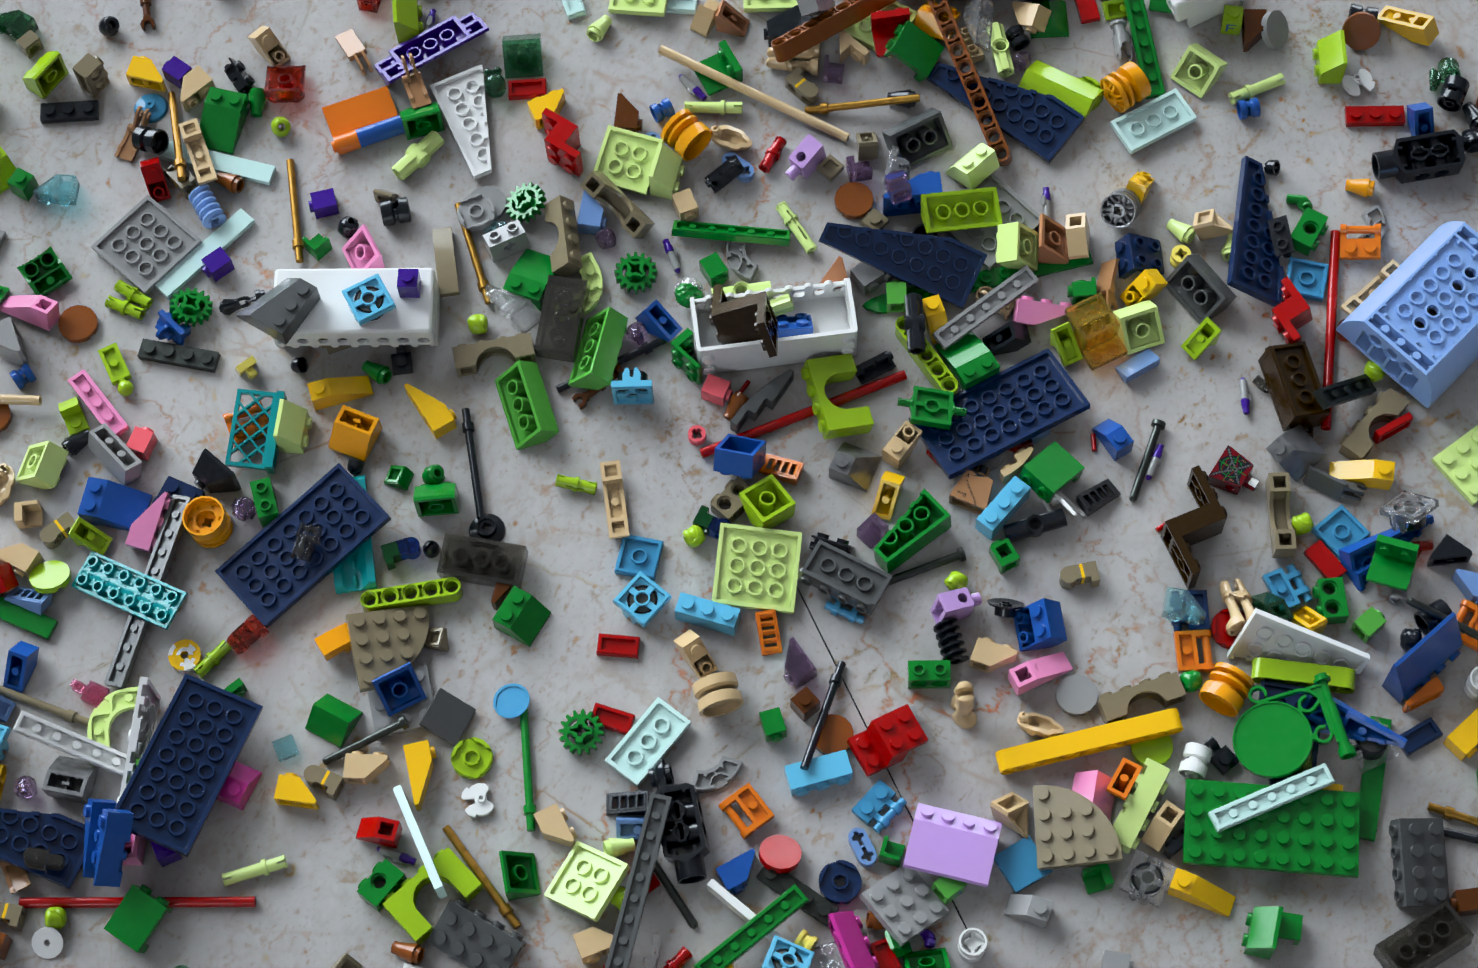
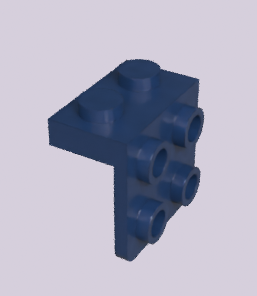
[1115,233,1164,279]

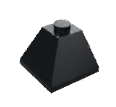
[192,448,242,493]

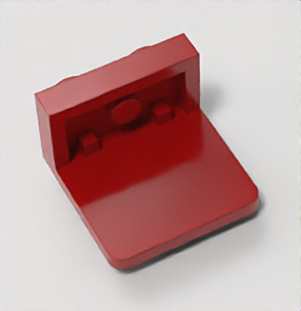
[871,8,910,57]

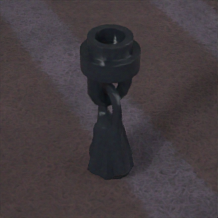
[219,289,265,315]

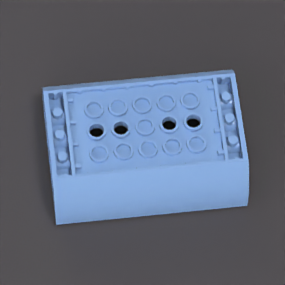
[1335,221,1478,409]

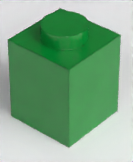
[7,167,39,201]
[699,252,729,288]
[759,707,787,743]

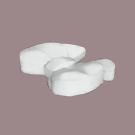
[1342,69,1375,97]
[461,783,494,818]

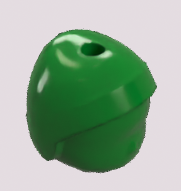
[422,464,445,485]
[1179,670,1203,693]

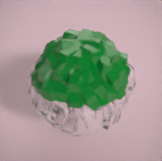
[674,277,705,308]

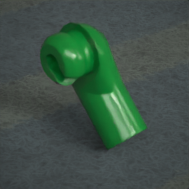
[1286,194,1313,213]

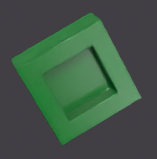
[224,678,248,697]

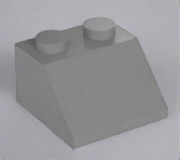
[0,317,30,367]

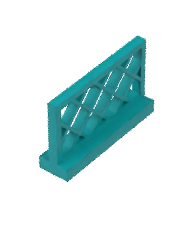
[225,389,287,474]

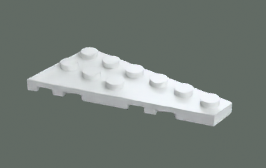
[429,64,492,180]

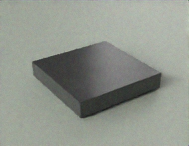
[419,688,476,746]

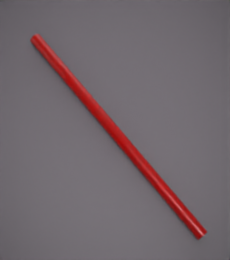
[1321,230,1340,431]
[699,370,907,458]
[19,896,256,908]

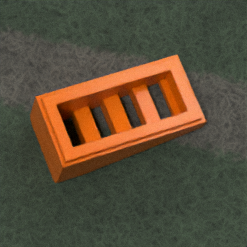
[759,453,804,486]
[755,609,782,656]
[1402,676,1445,713]

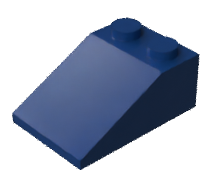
[882,171,943,217]
[77,477,152,531]

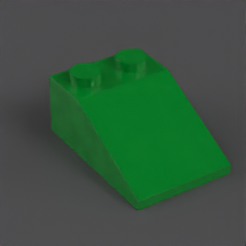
[200,87,250,155]
[502,249,557,311]
[934,331,1000,391]

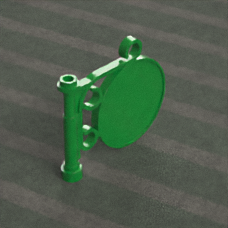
[1232,672,1357,779]

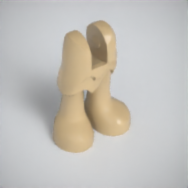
[766,43,821,76]
[1219,578,1255,636]
[950,681,977,729]

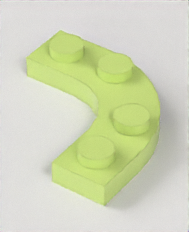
[553,252,603,326]
[87,687,138,748]

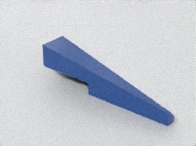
[1338,514,1434,591]
[1302,695,1408,748]

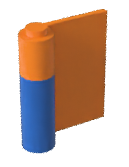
[322,86,405,156]

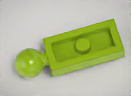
[97,343,134,396]

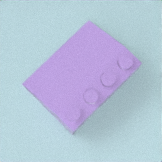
[903,803,1002,887]

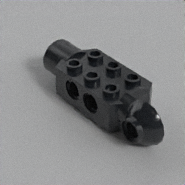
[1371,128,1478,184]
[649,758,710,884]

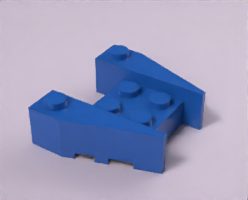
[83,798,134,887]

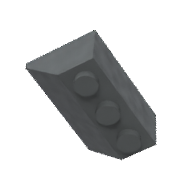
[882,108,953,167]
[1166,254,1237,325]

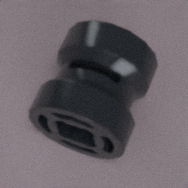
[1005,24,1030,52]

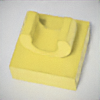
[235,356,258,380]

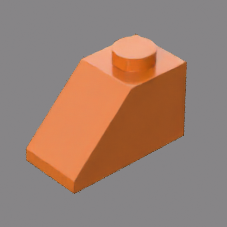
[1106,757,1142,800]

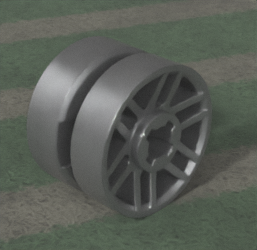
[1100,188,1141,228]

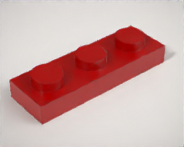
[1344,105,1405,127]

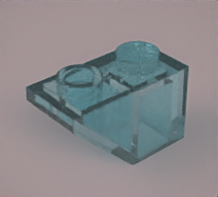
[33,174,80,206]
[1162,587,1206,625]

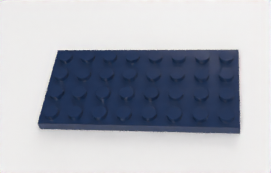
[909,348,1090,480]
[215,463,391,629]
[115,673,263,857]

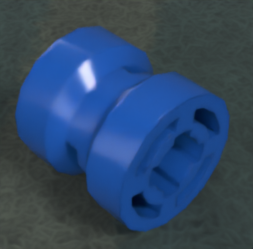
[1236,97,1261,120]
[649,98,675,123]
[9,363,37,390]

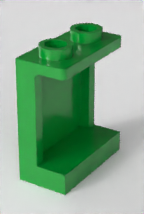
[884,20,944,82]
[1019,441,1085,503]
[104,884,173,953]

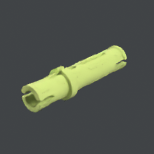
[1228,73,1285,105]
[684,100,743,116]
[775,201,817,254]
[222,855,288,887]

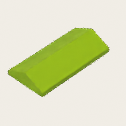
[1018,60,1104,121]
[921,187,1003,234]

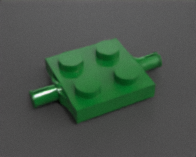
[897,386,967,430]

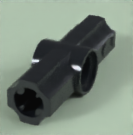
[904,293,926,355]
[1003,508,1067,543]

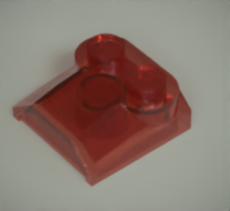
[264,65,306,103]

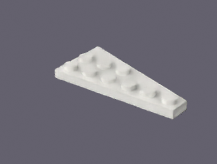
[1227,608,1370,674]
[116,676,162,803]

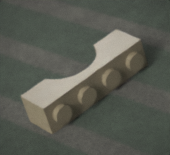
[580,171,655,239]
[544,195,583,278]
[452,333,536,377]
[1339,387,1410,461]
[1265,472,1297,558]
[1097,672,1186,724]

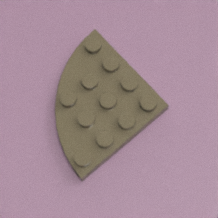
[346,604,429,693]
[1033,785,1124,871]

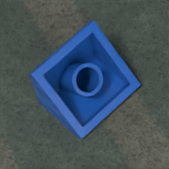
[372,662,427,717]

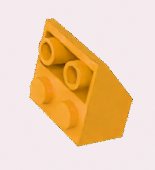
[914,2,961,40]
[328,405,383,462]

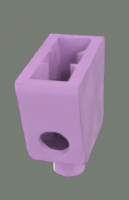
[785,134,826,181]
[930,587,982,624]

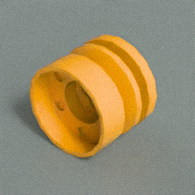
[1100,61,1151,113]
[661,109,712,161]
[182,496,233,548]
[1198,662,1255,717]

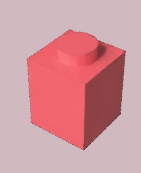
[701,374,733,407]
[126,426,158,461]

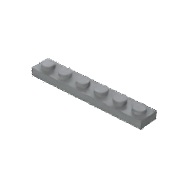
[932,265,1039,350]

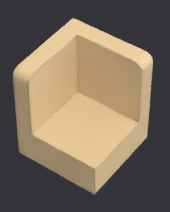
[14,500,43,529]

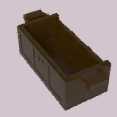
[1258,341,1331,438]

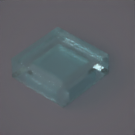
[272,734,300,762]

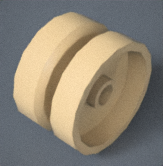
[692,671,744,718]

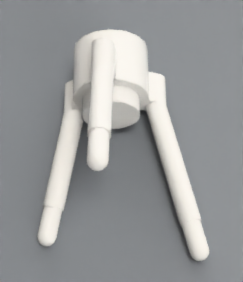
[1042,490,1085,517]

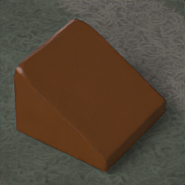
[491,583,512,610]

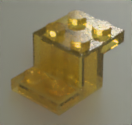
[1065,293,1128,371]

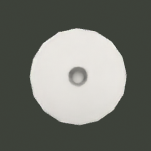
[32,927,63,959]

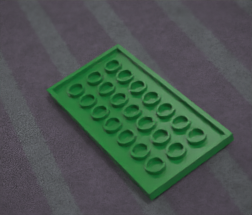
[1183,779,1360,878]

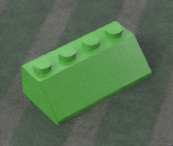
[568,307,628,390]
[494,360,559,450]

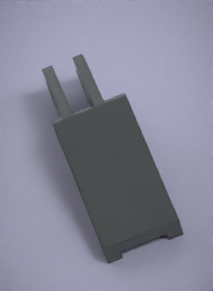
[1303,465,1367,501]

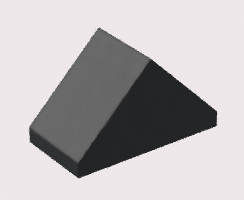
[1427,534,1472,567]

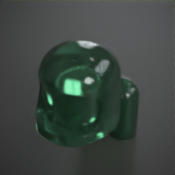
[1429,57,1461,91]
[484,67,506,98]

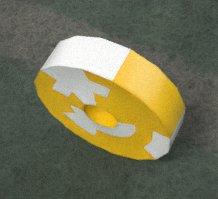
[168,639,203,673]

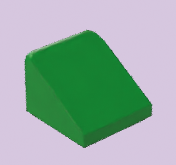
[384,465,414,490]
[884,931,912,958]

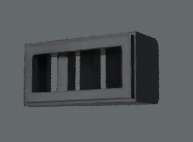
[1075,479,1121,517]
[606,790,649,815]

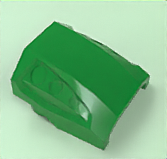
[17,246,73,296]

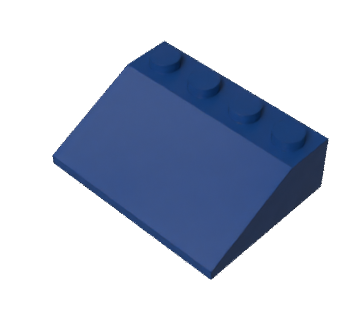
[1382,612,1463,704]

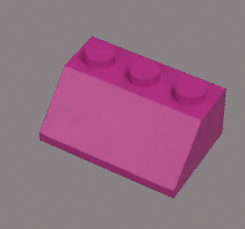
[217,761,262,811]
[828,911,879,968]

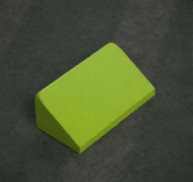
[1101,0,1127,21]

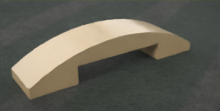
[178,118,218,186]
[1340,259,1400,316]
[600,460,630,539]

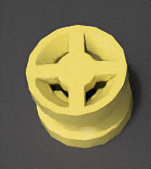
[1170,245,1191,268]
[794,929,819,951]

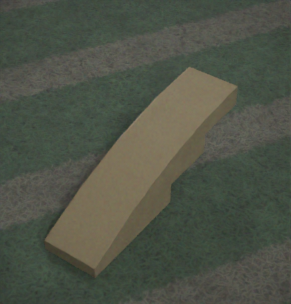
[432,227,460,298]

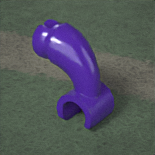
[919,929,936,949]

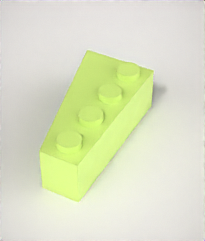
[1113,758,1170,854]

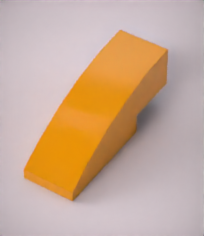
[314,623,352,661]

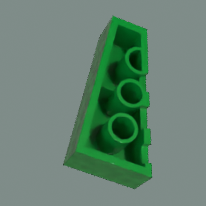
[874,488,951,573]

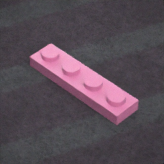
[67,369,130,436]

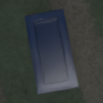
[1400,717,1443,757]

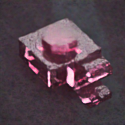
[70,679,110,707]

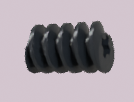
[933,618,969,665]

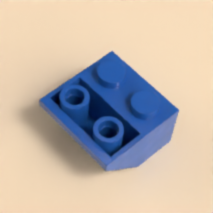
[776,313,814,338]
[1013,598,1067,652]

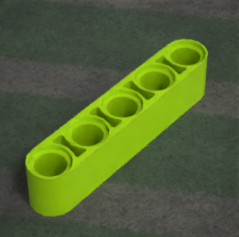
[895,316,958,395]
[360,577,463,612]
[1251,657,1356,694]

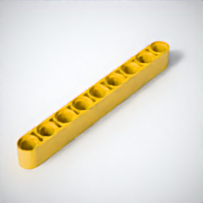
[995,708,1184,775]

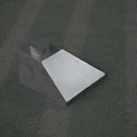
[1266,425,1327,482]
[829,442,882,492]

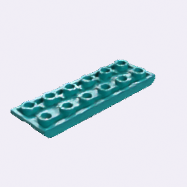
[333,475,377,594]
[71,550,188,630]

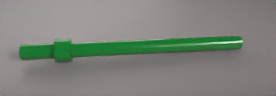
[520,709,536,832]

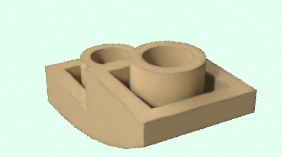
[954,26,984,63]
[999,446,1034,485]

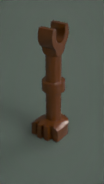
[140,0,156,31]
[572,363,624,410]

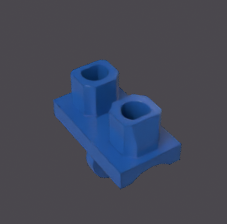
[155,309,191,345]

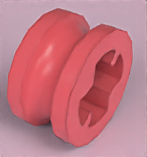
[688,425,706,446]

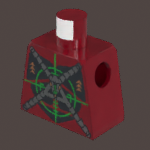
[1208,445,1260,495]

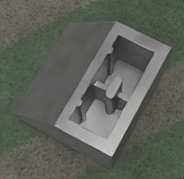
[42,755,100,804]

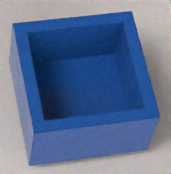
[713,434,767,479]

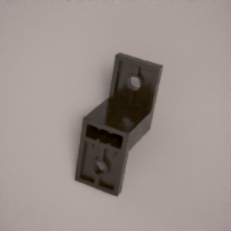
[709,284,779,358]
[1161,465,1227,589]

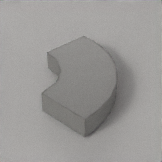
[1359,204,1386,243]
[726,241,758,284]
[692,756,743,793]

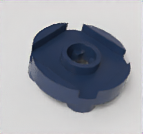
[819,860,862,904]

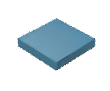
[1286,257,1329,302]
[1311,505,1371,560]
[614,535,664,581]
[994,835,1053,894]

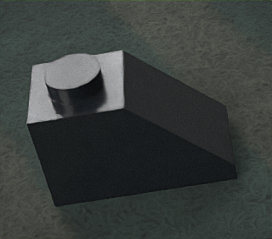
[982,321,1031,356]

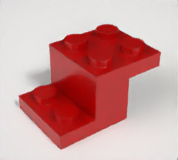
[542,108,584,177]
[1271,276,1313,344]
[847,704,928,777]

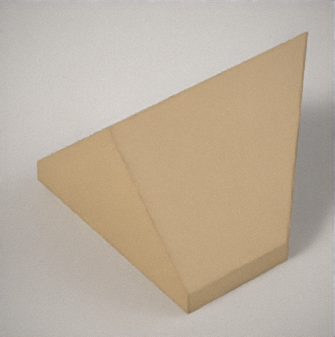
[1193,209,1233,241]
[990,792,1030,840]

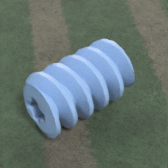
[188,184,227,229]

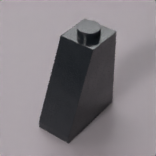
[763,5,812,47]

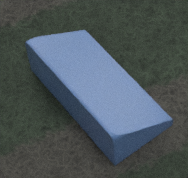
[1114,349,1160,384]
[616,815,645,840]

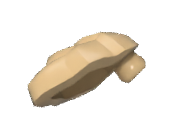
[710,125,752,152]
[0,463,15,507]
[1017,712,1064,738]

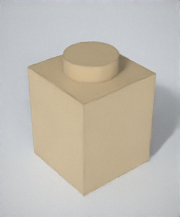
[671,188,699,221]

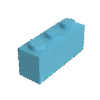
[975,476,1031,540]
[674,592,741,636]
[784,749,853,796]

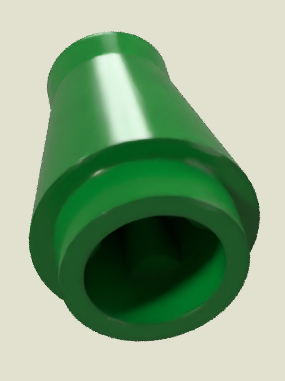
[248,88,268,118]
[362,360,392,384]

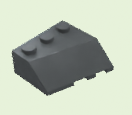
[236,278,321,345]

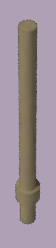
[0,685,89,727]

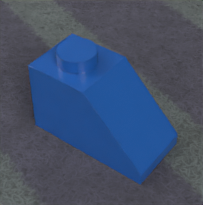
[1407,102,1434,136]
[635,299,683,342]
[1092,419,1134,461]
[3,641,39,693]
[716,848,756,895]

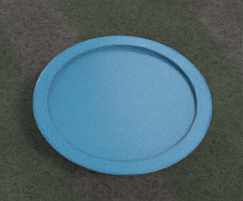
[134,93,168,123]
[493,683,530,718]

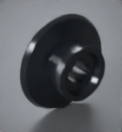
[469,514,506,548]
[987,598,1024,618]

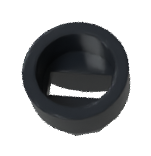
[1264,160,1280,176]
[290,357,308,373]
[347,459,365,475]
[423,540,440,558]

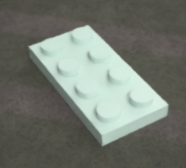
[1110,88,1197,155]
[605,697,691,787]

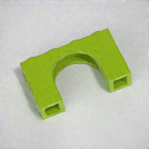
[801,353,874,440]
[383,847,484,945]

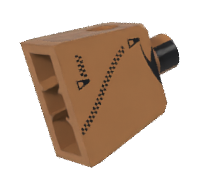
[949,465,993,515]

